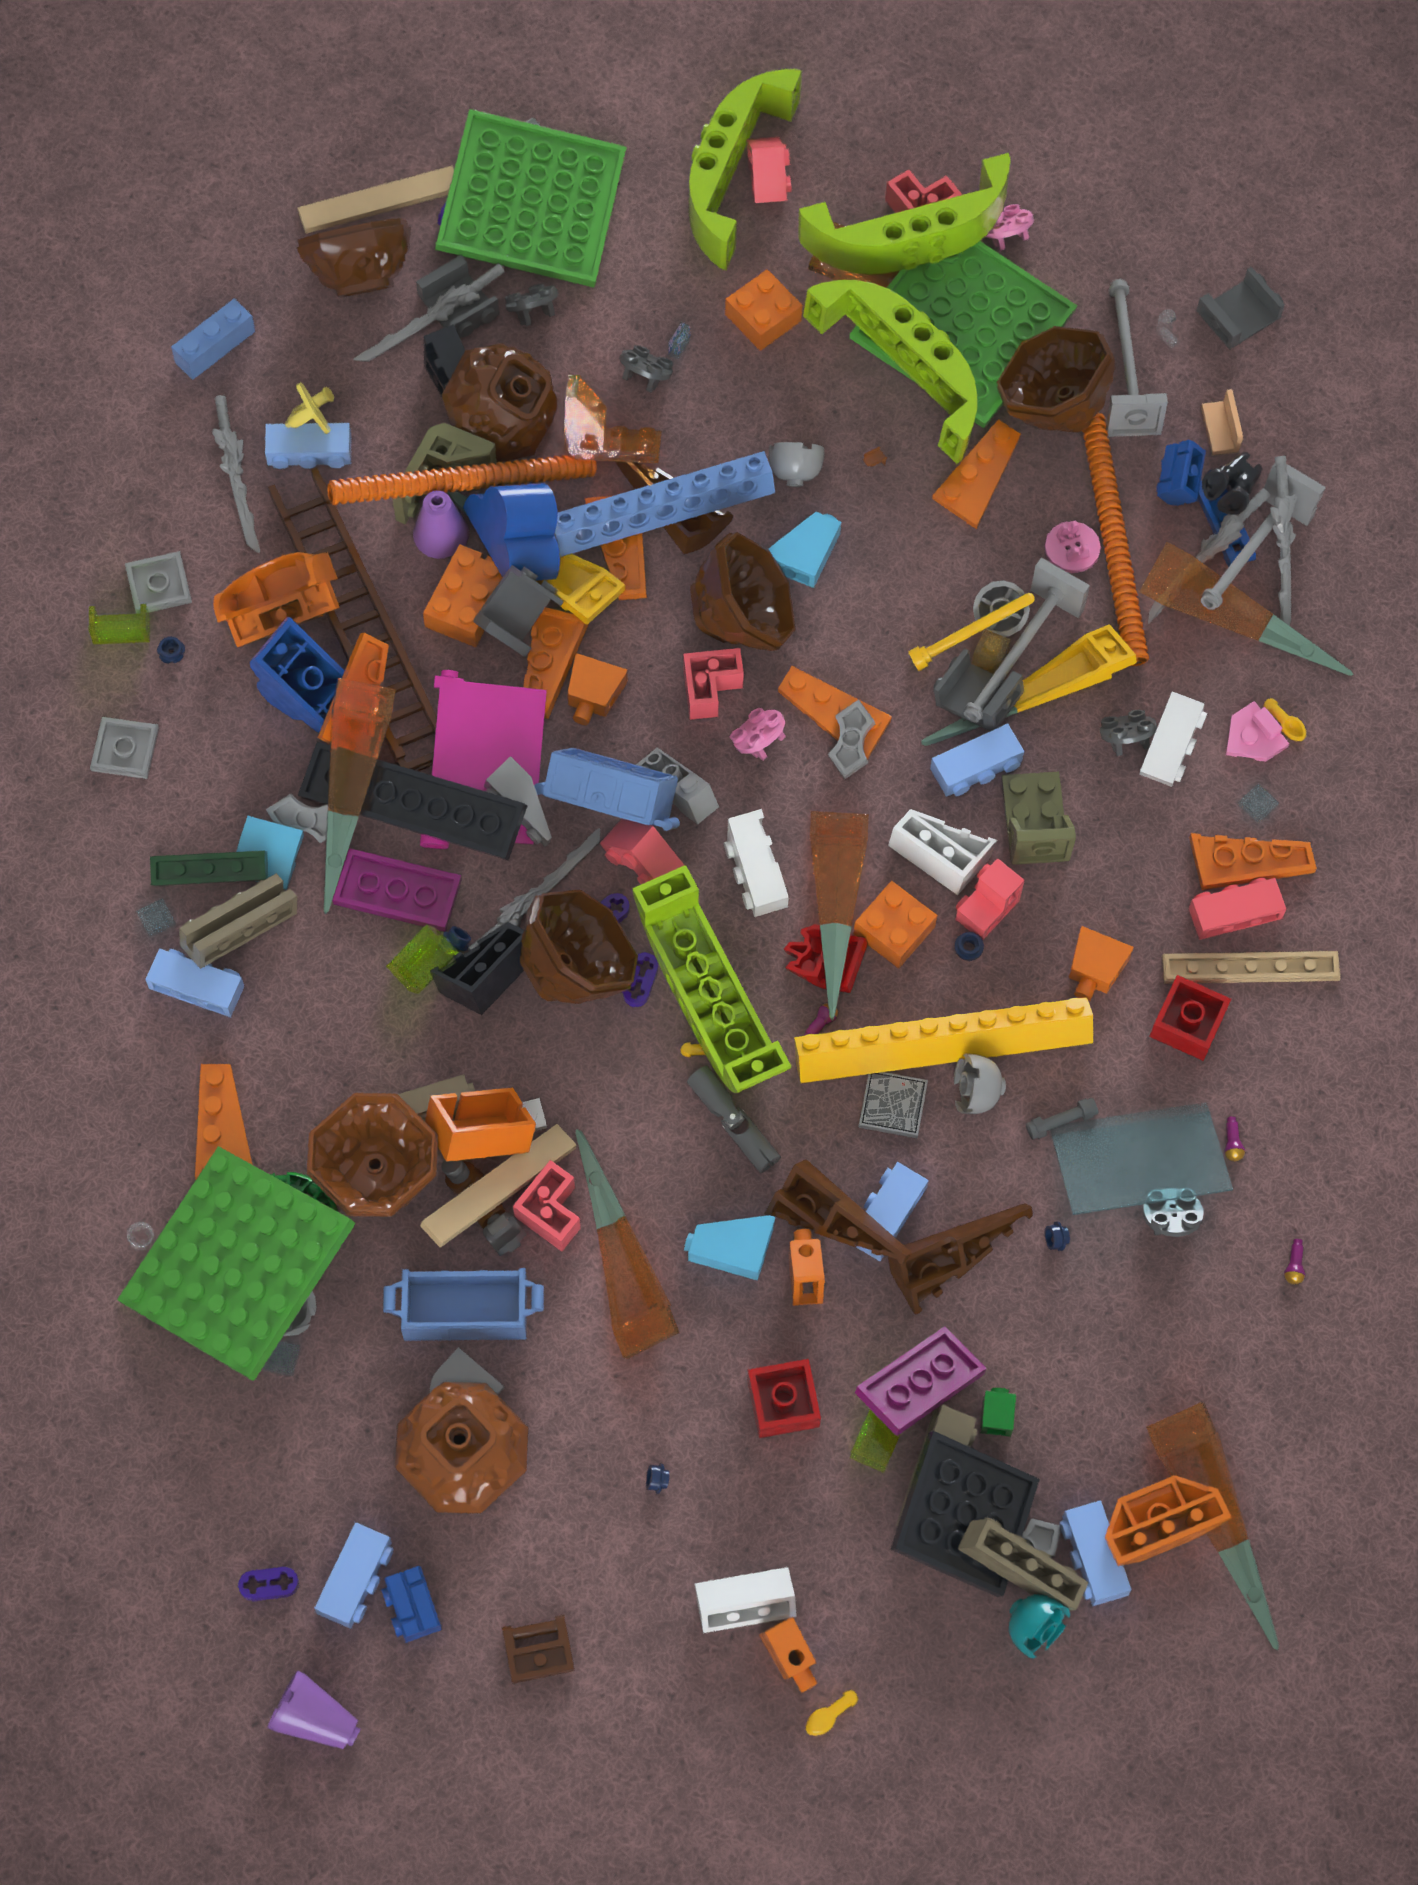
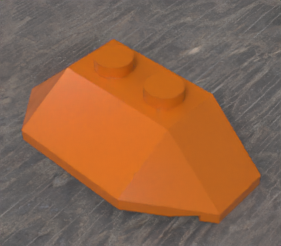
[1104,1475,1232,1566]

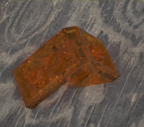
[564,375,662,463]

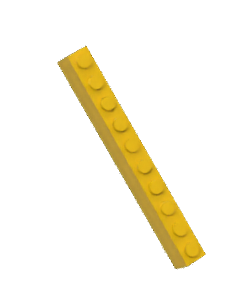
[794,997,1093,1083]

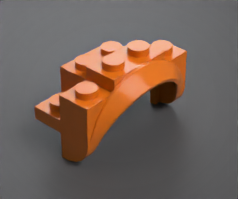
[213,552,340,647]

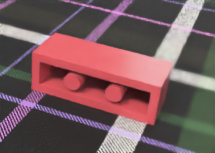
[1189,878,1286,940]

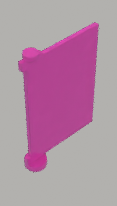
[420,670,546,849]

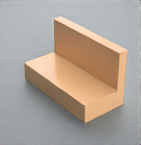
[1201,389,1243,455]

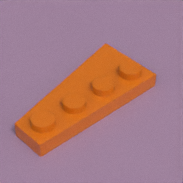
[932,419,1021,529]
[1189,833,1317,890]
[195,1064,253,1179]

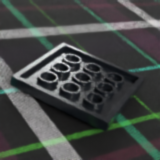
[890,1431,1040,1597]

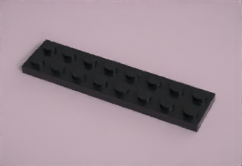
[298,741,527,861]

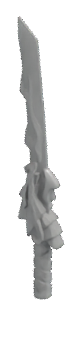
[353,263,505,361]
[212,395,260,553]
[1270,456,1296,626]
[1148,488,1270,624]
[468,828,600,951]

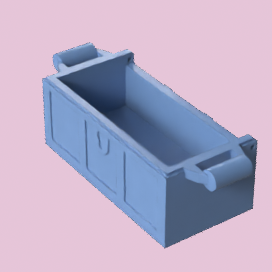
[534,748,680,831]
[383,1268,544,1341]

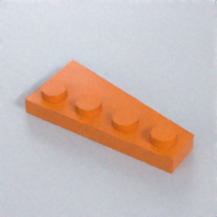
[584,496,647,600]
[523,607,589,719]
[317,633,389,757]
[778,666,892,760]

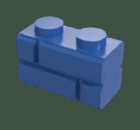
[1156,440,1206,506]
[381,1566,442,1643]

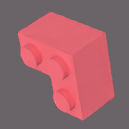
[747,137,791,203]
[885,170,962,213]
[683,648,744,720]
[599,819,684,884]
[955,858,1025,940]
[513,1160,581,1252]

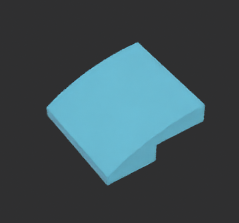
[236,816,304,890]

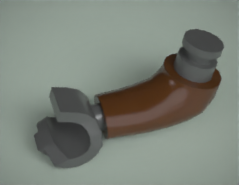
[441,1160,527,1256]

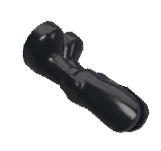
[1202,452,1262,515]

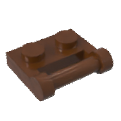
[502,1615,575,1684]

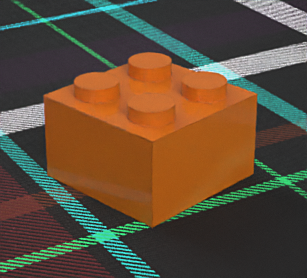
[725,269,803,351]
[853,880,938,969]

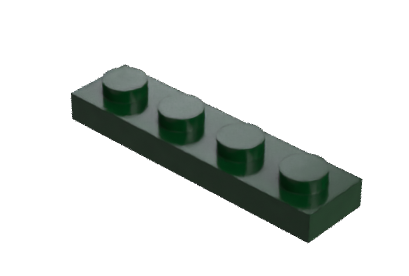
[150,850,268,886]

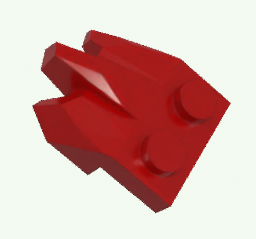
[784,924,868,993]

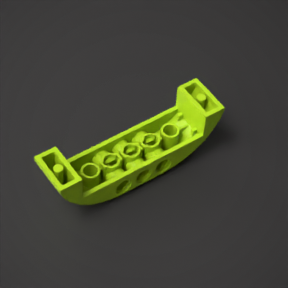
[689,69,802,270]
[798,153,1010,275]
[803,280,978,464]
[632,865,791,1093]

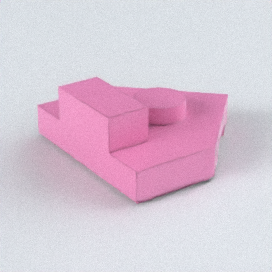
[1226,701,1289,762]

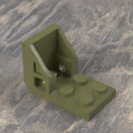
[393,423,497,524]
[1001,772,1076,865]

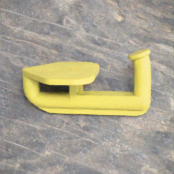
[285,382,334,434]

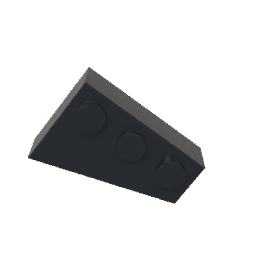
[423,324,465,397]
[430,922,524,1015]

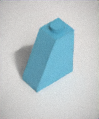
[768,512,841,588]
[684,1215,775,1281]

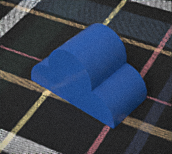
[463,483,560,581]
[249,617,345,733]

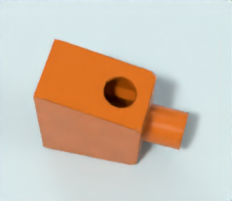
[567,653,628,725]
[1069,926,1134,1001]
[789,1229,825,1306]
[759,1617,818,1693]

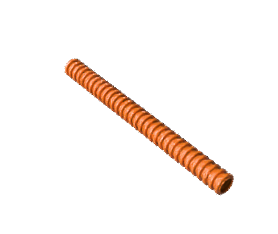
[1083,413,1149,666]
[327,452,597,505]

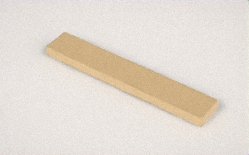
[298,166,454,234]
[1162,951,1340,984]
[420,1124,577,1248]

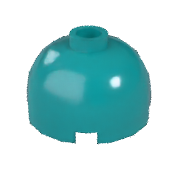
[1008,1594,1070,1659]

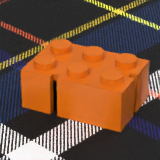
[423,544,503,648]
[425,1087,536,1161]

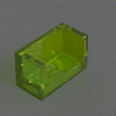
[89,604,150,645]
[386,924,459,994]
[850,1409,901,1473]

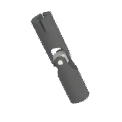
[687,1066,781,1173]

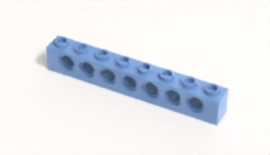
[554,451,775,557]

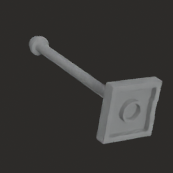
[1106,279,1168,437]
[1201,463,1326,610]
[964,558,1090,723]

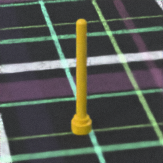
[908,593,1035,671]

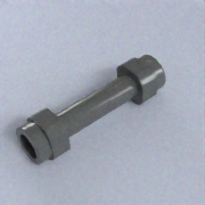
[1026,1098,1099,1140]

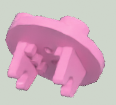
[985,204,1034,251]
[1044,521,1101,573]
[730,708,786,761]

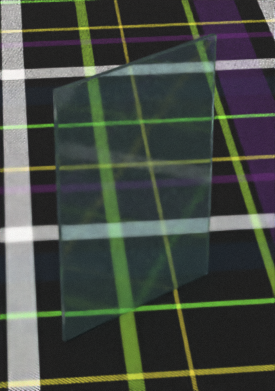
[1050,1102,1233,1215]

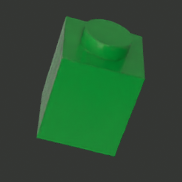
[980,1388,1016,1437]

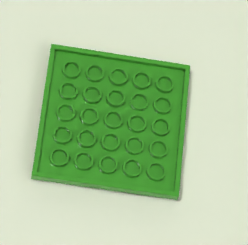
[435,109,626,287]
[849,241,1077,429]
[117,1146,356,1382]

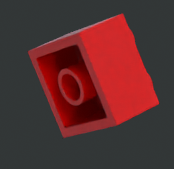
[1149,975,1231,1061]
[747,1359,821,1438]

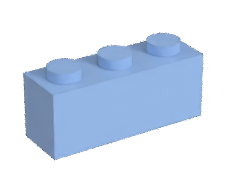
[265,423,351,469]
[930,723,1024,797]
[145,948,244,1018]
[856,1162,929,1262]
[1060,1500,1132,1606]
[314,1522,394,1629]

